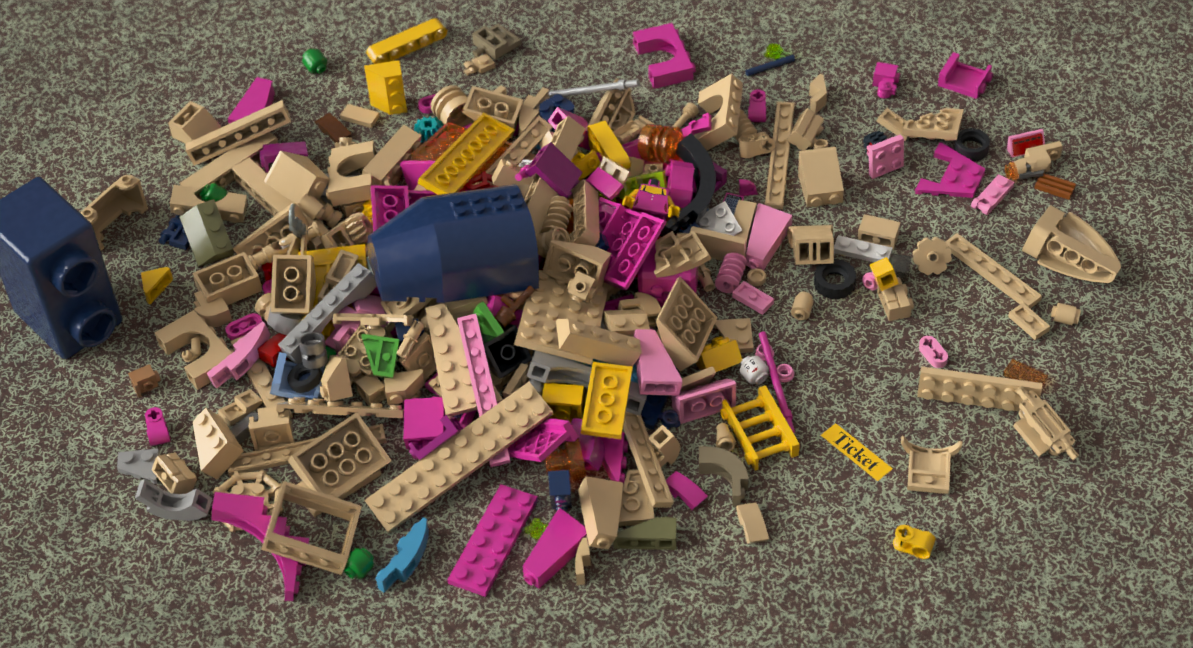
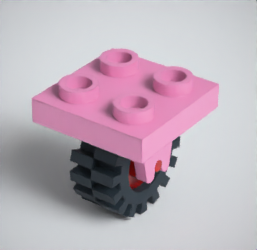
[863,130,904,179]

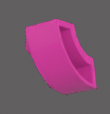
[665,160,695,208]

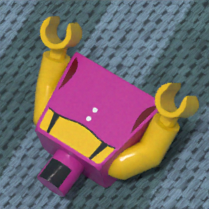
[622,179,680,221]

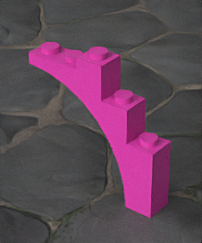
[212,492,309,601]

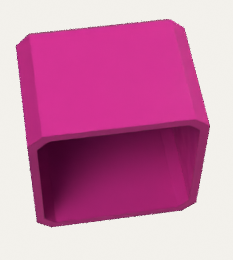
[638,241,698,309]

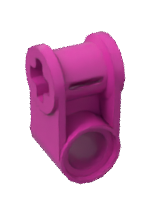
[748,89,766,122]
[145,407,171,447]

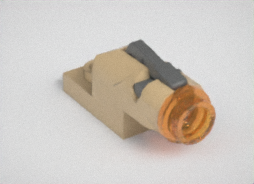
[1005,141,1063,180]

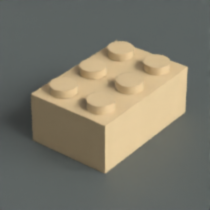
[192,252,263,305]

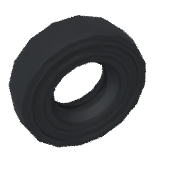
[287,362,323,393]

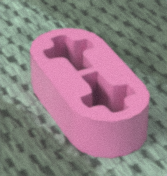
[919,336,948,368]

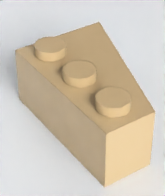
[193,408,244,479]

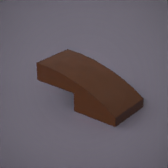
[315,113,351,143]

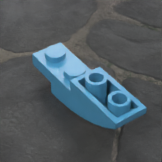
[376,517,429,593]

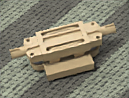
[338,322,395,385]
[1013,386,1079,460]

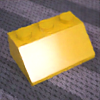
[364,60,407,115]

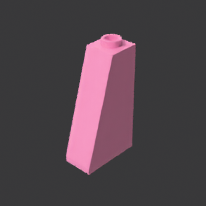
[746,203,792,271]
[634,329,682,396]

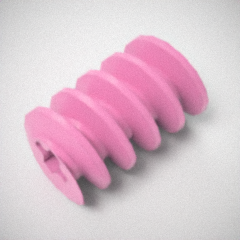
[715,253,747,294]

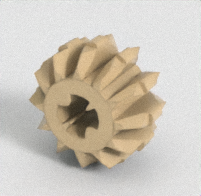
[345,212,373,244]

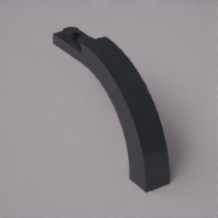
[660,134,716,237]

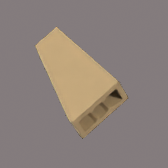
[578,476,623,549]

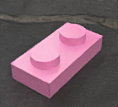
[732,281,774,315]

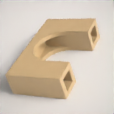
[694,74,743,150]
[326,141,377,207]
[155,310,234,390]

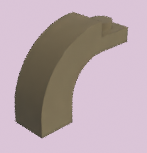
[699,446,749,507]

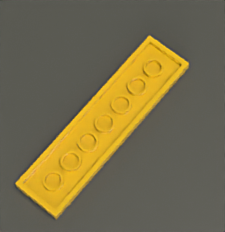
[417,113,514,195]

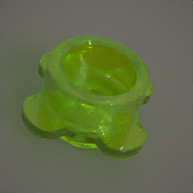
[764,43,783,60]
[525,518,548,540]

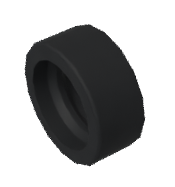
[954,128,990,162]

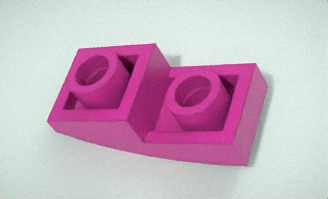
[586,167,624,200]
[666,471,708,510]

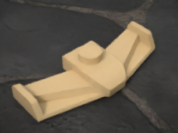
[333,313,413,329]

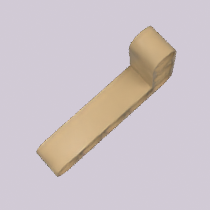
[569,180,600,246]

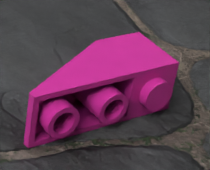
[601,432,628,485]

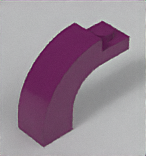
[564,418,604,471]

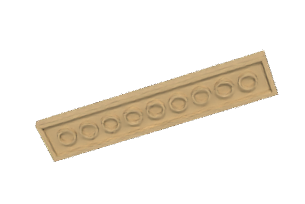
[364,382,553,533]

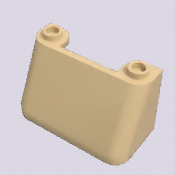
[80,175,148,250]

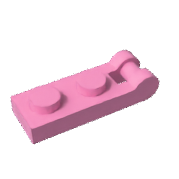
[971,174,1014,215]

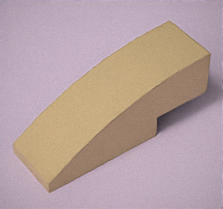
[734,200,757,248]
[318,249,358,303]

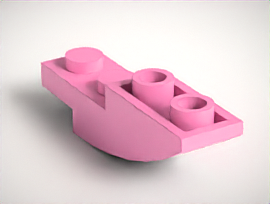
[207,321,270,388]

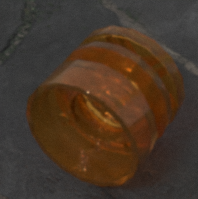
[638,124,684,164]
[544,438,586,481]

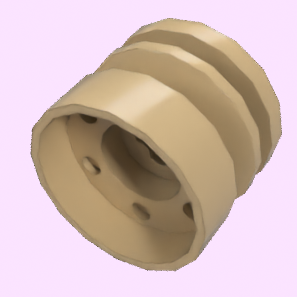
[431,85,474,131]

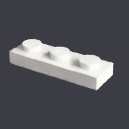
[834,235,892,262]

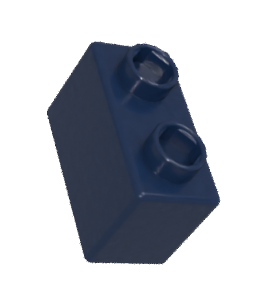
[0,177,123,359]

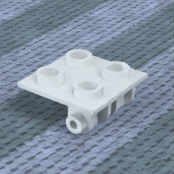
[697,201,742,236]

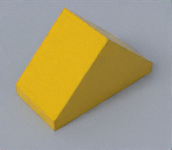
[141,267,173,305]

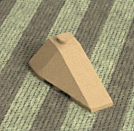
[233,202,310,257]

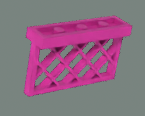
[507,418,579,462]

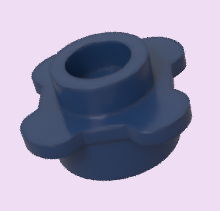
[658,410,680,430]

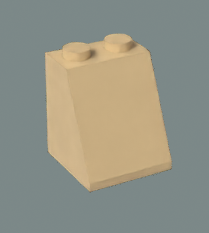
[798,147,844,207]
[264,151,330,205]

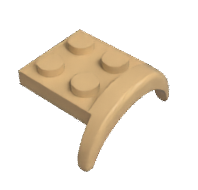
[901,436,962,494]

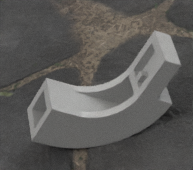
[135,479,212,521]

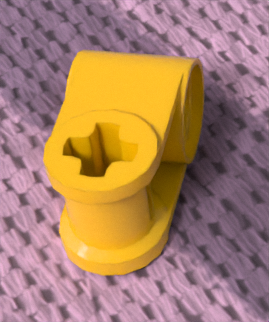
[893,525,936,559]

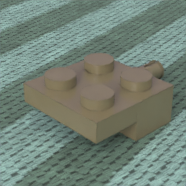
[472,24,521,60]

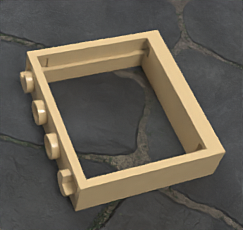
[261,481,362,575]

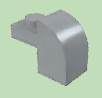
[267,307,308,335]

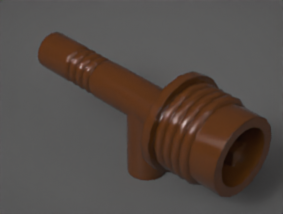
[494,286,535,329]

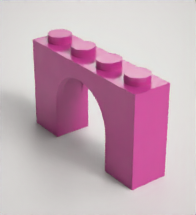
[633,23,696,89]

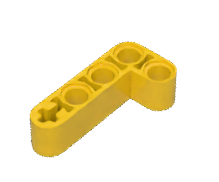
[587,120,631,169]

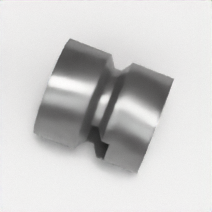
[299,332,328,369]

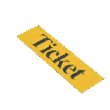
[821,423,893,481]

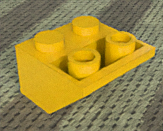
[696,336,743,372]

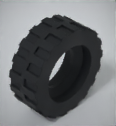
[814,259,856,299]

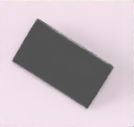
[230,411,258,444]

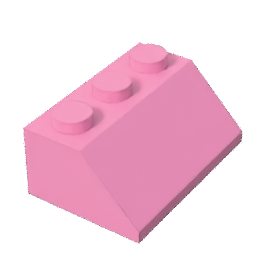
[672,378,736,424]

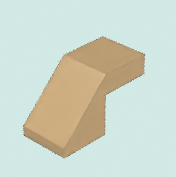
[809,74,827,114]

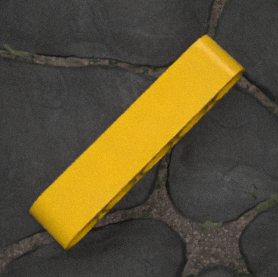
[366,18,447,64]

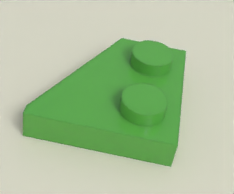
[473,301,504,337]
[361,334,400,379]

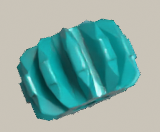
[414,115,444,143]

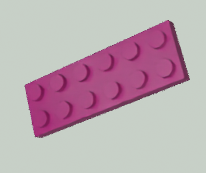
[447,484,538,597]

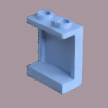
[270,352,325,401]

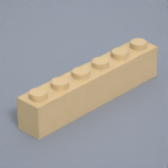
[186,100,291,166]
[179,132,278,200]

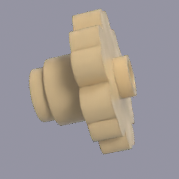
[912,237,952,275]

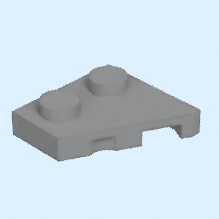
[117,448,159,484]

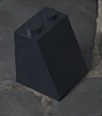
[481,324,532,379]

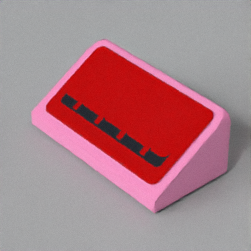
[1007,129,1045,157]

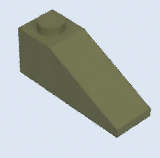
[614,517,677,550]

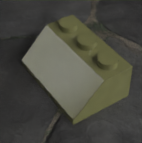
[179,199,234,267]

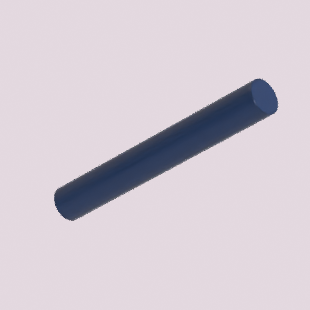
[745,55,795,76]

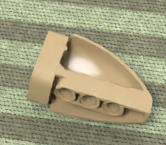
[1022,205,1121,283]

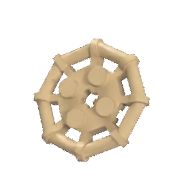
[211,470,284,533]

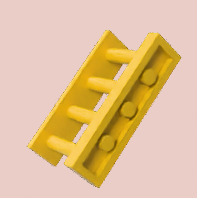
[720,385,800,471]

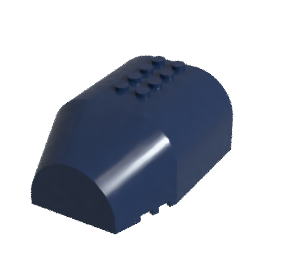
[368,184,539,303]

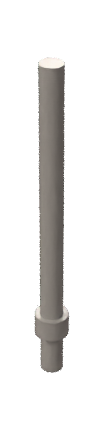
[549,79,640,98]

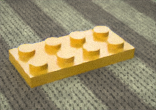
[581,362,633,439]

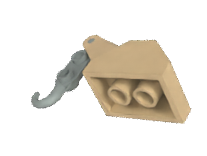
[271,204,316,314]

